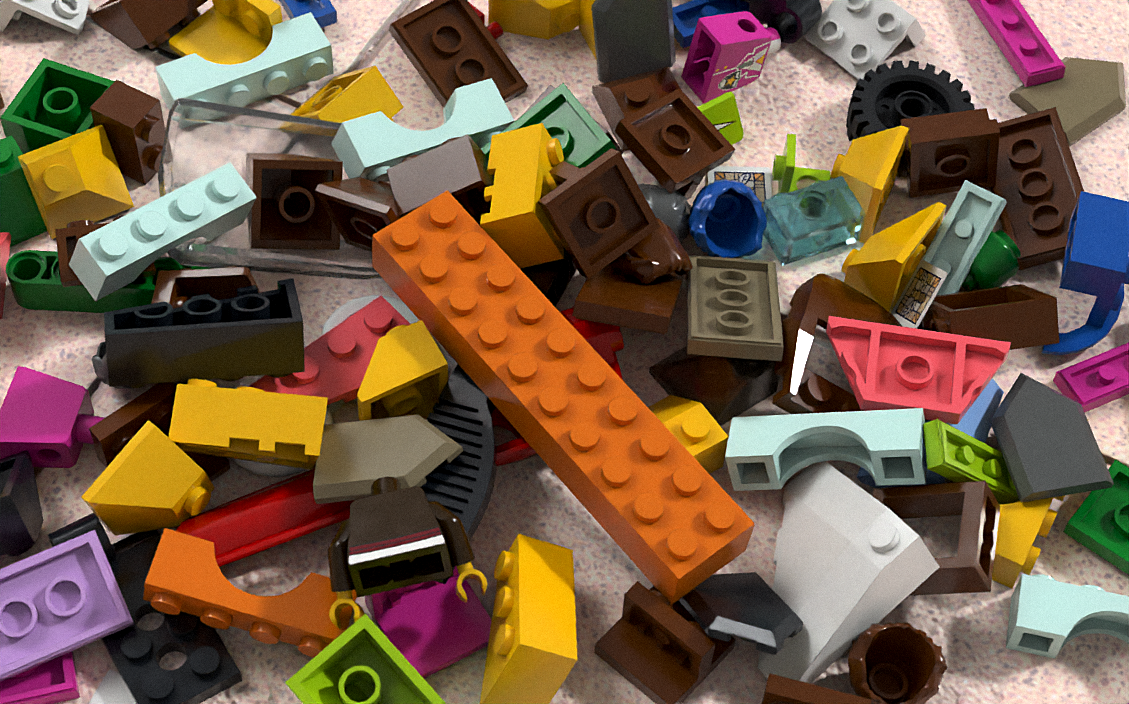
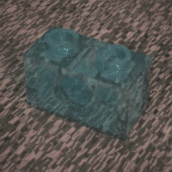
[763,176,866,266]

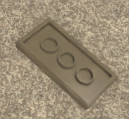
[686,255,784,361]

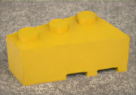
[480,123,564,269]
[168,379,328,470]
[480,533,577,704]

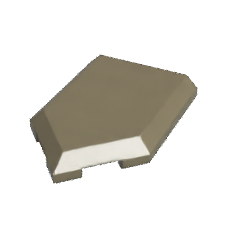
[1008,57,1126,147]
[313,414,463,504]

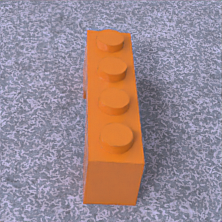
[143,528,357,657]

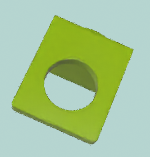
[772,134,830,207]

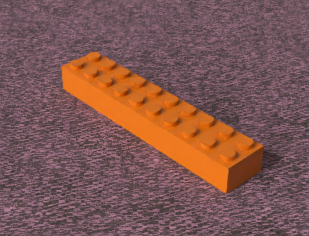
[372,190,755,605]

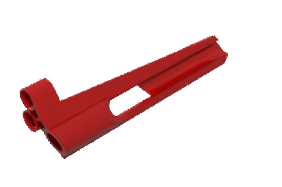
[176,306,624,567]

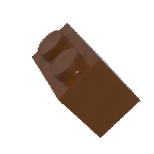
[90,80,171,185]

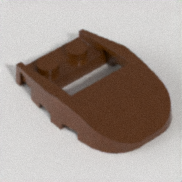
[772,274,902,414]

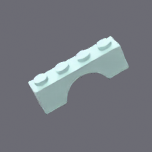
[155,12,334,129]
[331,78,514,183]
[69,162,257,301]
[725,408,927,491]
[1006,574,1129,659]

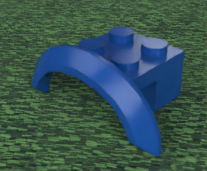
[1042,191,1129,355]

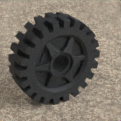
[846,60,975,177]

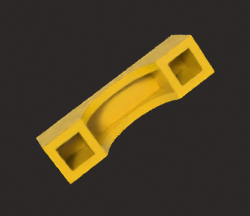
[992,419,1088,588]

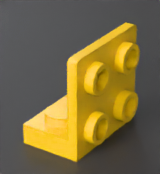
[169,0,283,65]

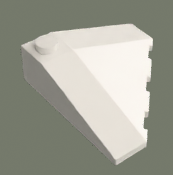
[757,461,939,684]

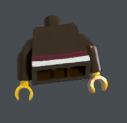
[328,477,487,629]

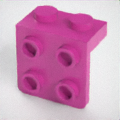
[365,567,492,679]

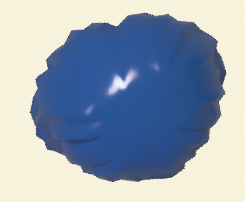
[688,179,767,258]

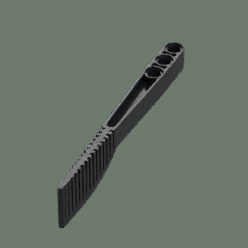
[420,246,577,584]

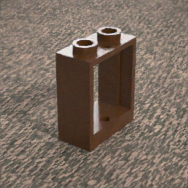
[917,284,1059,350]
[872,481,1000,596]

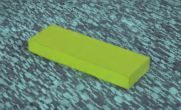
[923,419,1020,504]

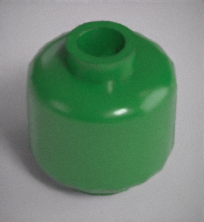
[962,230,1021,291]

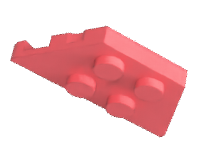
[826,316,1011,424]

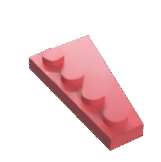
[248,296,410,405]

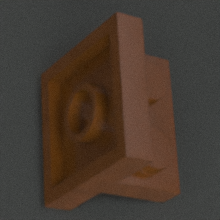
[614,88,736,200]
[901,108,1000,198]
[538,148,660,279]
[594,581,736,704]

